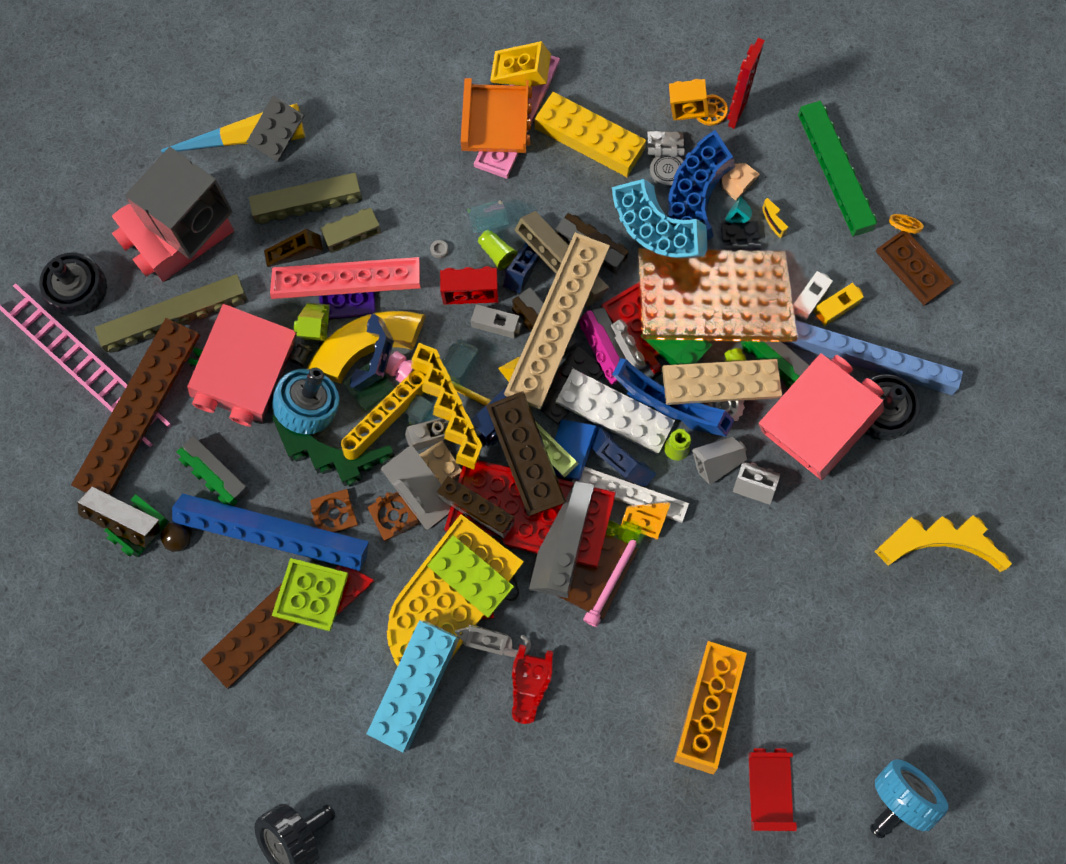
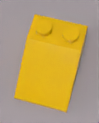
[490,41,551,87]

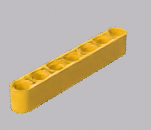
[341,369,426,460]

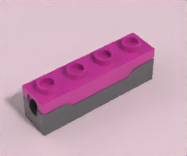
[578,308,626,385]

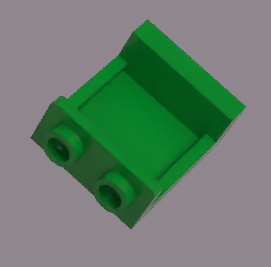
[104,494,169,558]

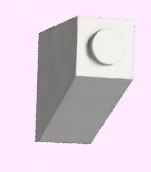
[692,437,747,485]

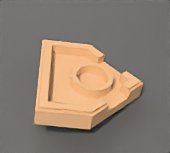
[721,163,760,200]

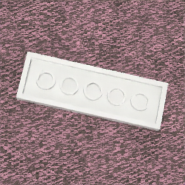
[555,369,675,455]

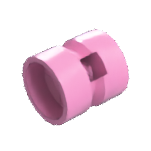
[385,351,414,383]

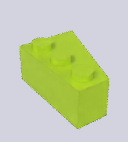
[294,303,330,341]

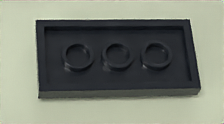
[539,346,604,425]

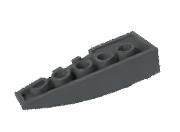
[529,481,595,598]

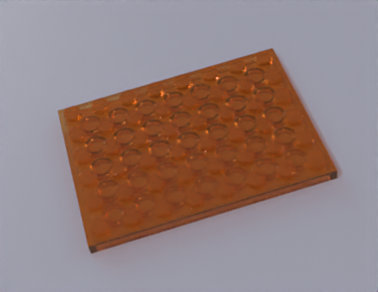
[638,249,798,342]

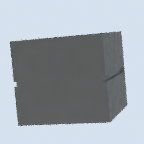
[124,146,233,259]

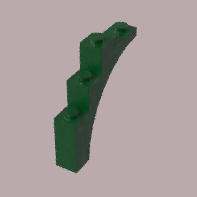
[272,415,395,487]

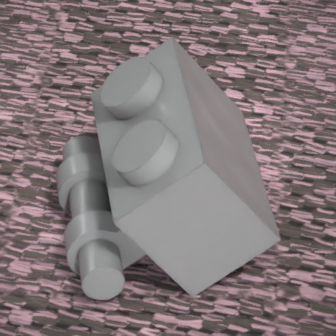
[733,462,780,505]

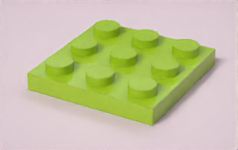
[272,558,349,632]

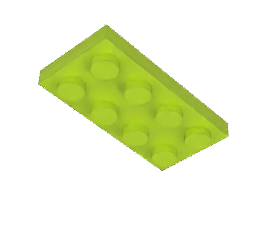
[427,535,514,618]

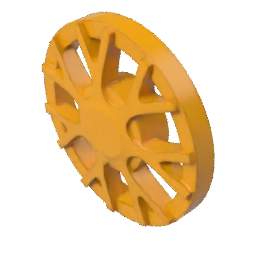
[697,95,728,126]
[889,214,924,234]

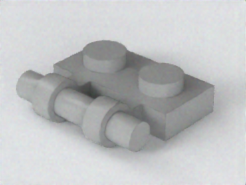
[647,131,684,157]

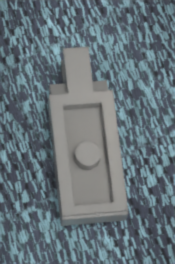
[611,320,646,369]

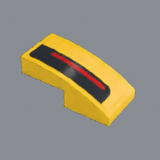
[762,198,788,239]

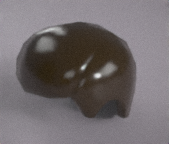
[161,522,192,552]

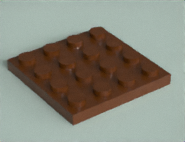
[557,533,638,619]

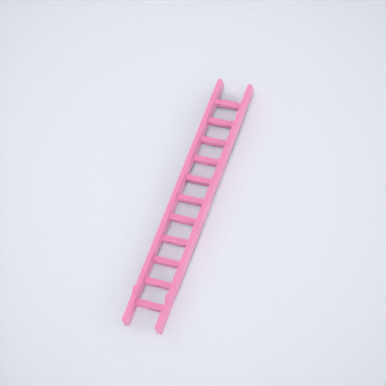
[0,283,172,447]

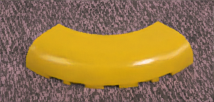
[307,311,426,384]

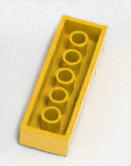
[535,92,646,177]

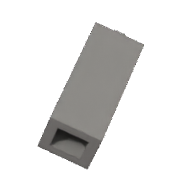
[471,304,522,338]

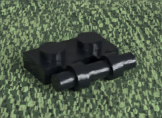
[721,221,761,254]

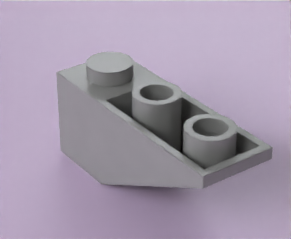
[405,418,449,451]

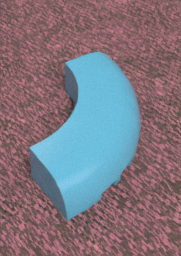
[612,179,707,258]

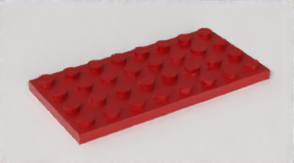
[444,460,616,568]

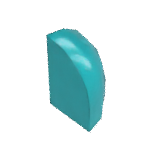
[725,197,752,223]

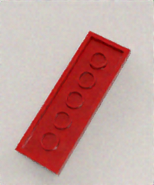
[727,38,765,129]

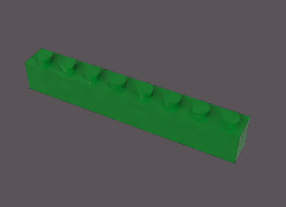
[798,100,877,237]

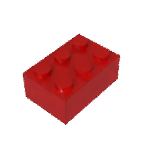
[440,266,498,305]

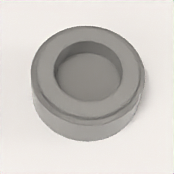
[430,240,449,259]

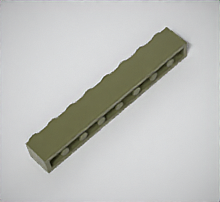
[95,274,247,353]

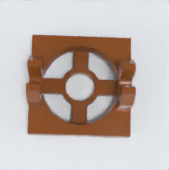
[310,489,358,533]
[367,492,419,541]

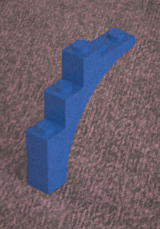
[612,358,734,436]

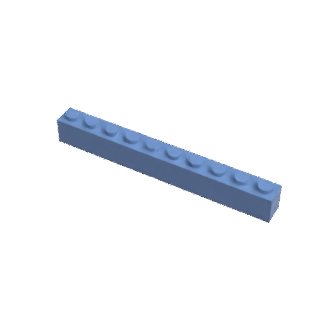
[771,315,963,395]

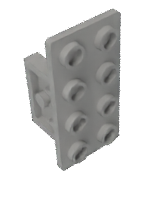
[381,445,451,530]

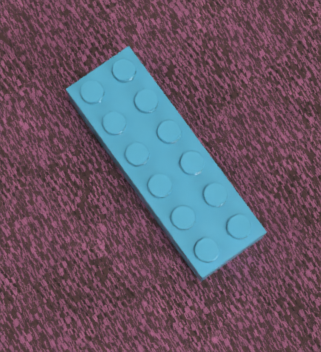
[367,620,460,753]

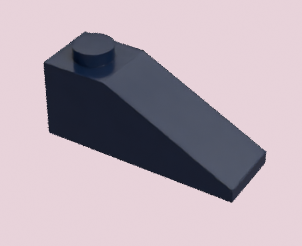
[503,243,540,293]

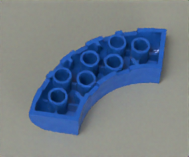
[668,130,735,240]

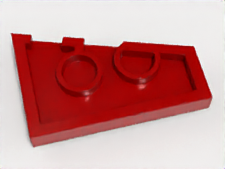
[335,565,375,616]

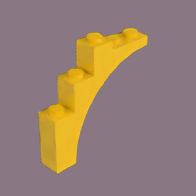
[874,515,1012,572]

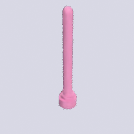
[583,540,637,627]

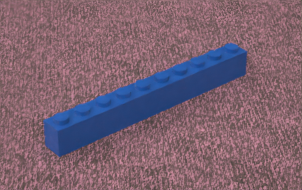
[172,493,369,571]

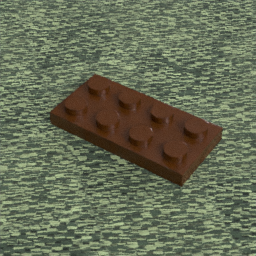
[875,231,954,306]

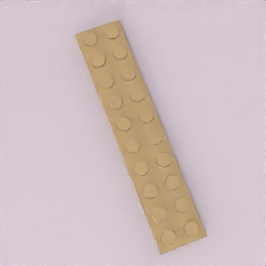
[504,232,610,410]

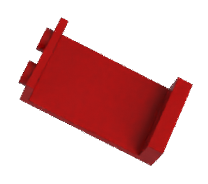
[748,748,797,831]

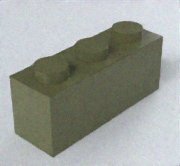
[320,208,381,253]

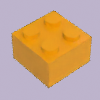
[669,79,709,120]

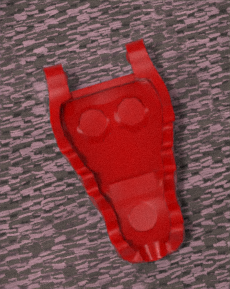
[512,644,554,724]

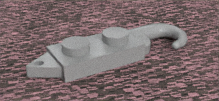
[455,624,531,658]

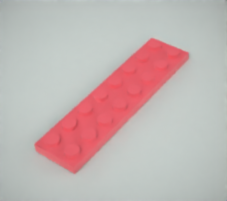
[270,257,420,299]

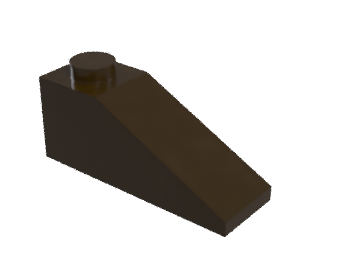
[264,229,323,267]

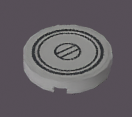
[650,155,683,187]

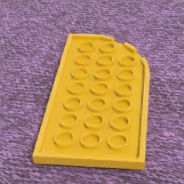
[387,514,524,666]

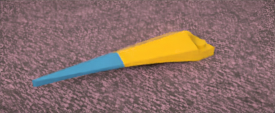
[161,103,305,153]

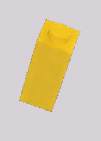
[814,283,864,326]

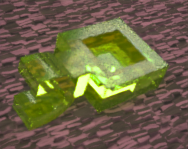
[606,520,642,544]

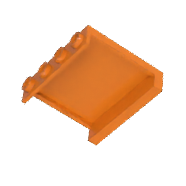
[461,78,532,153]

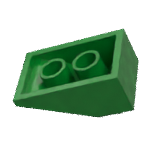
[641,308,712,365]

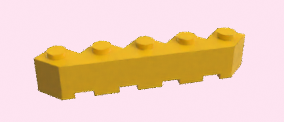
[411,343,482,470]

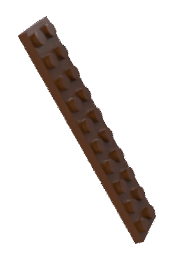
[71,318,200,496]

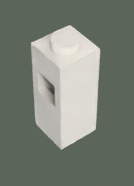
[790,271,833,321]

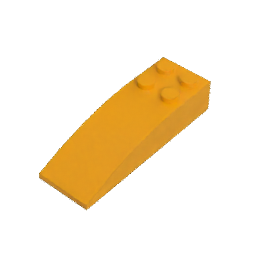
[674,641,747,775]

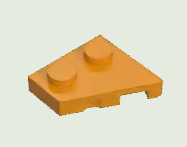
[621,502,671,539]

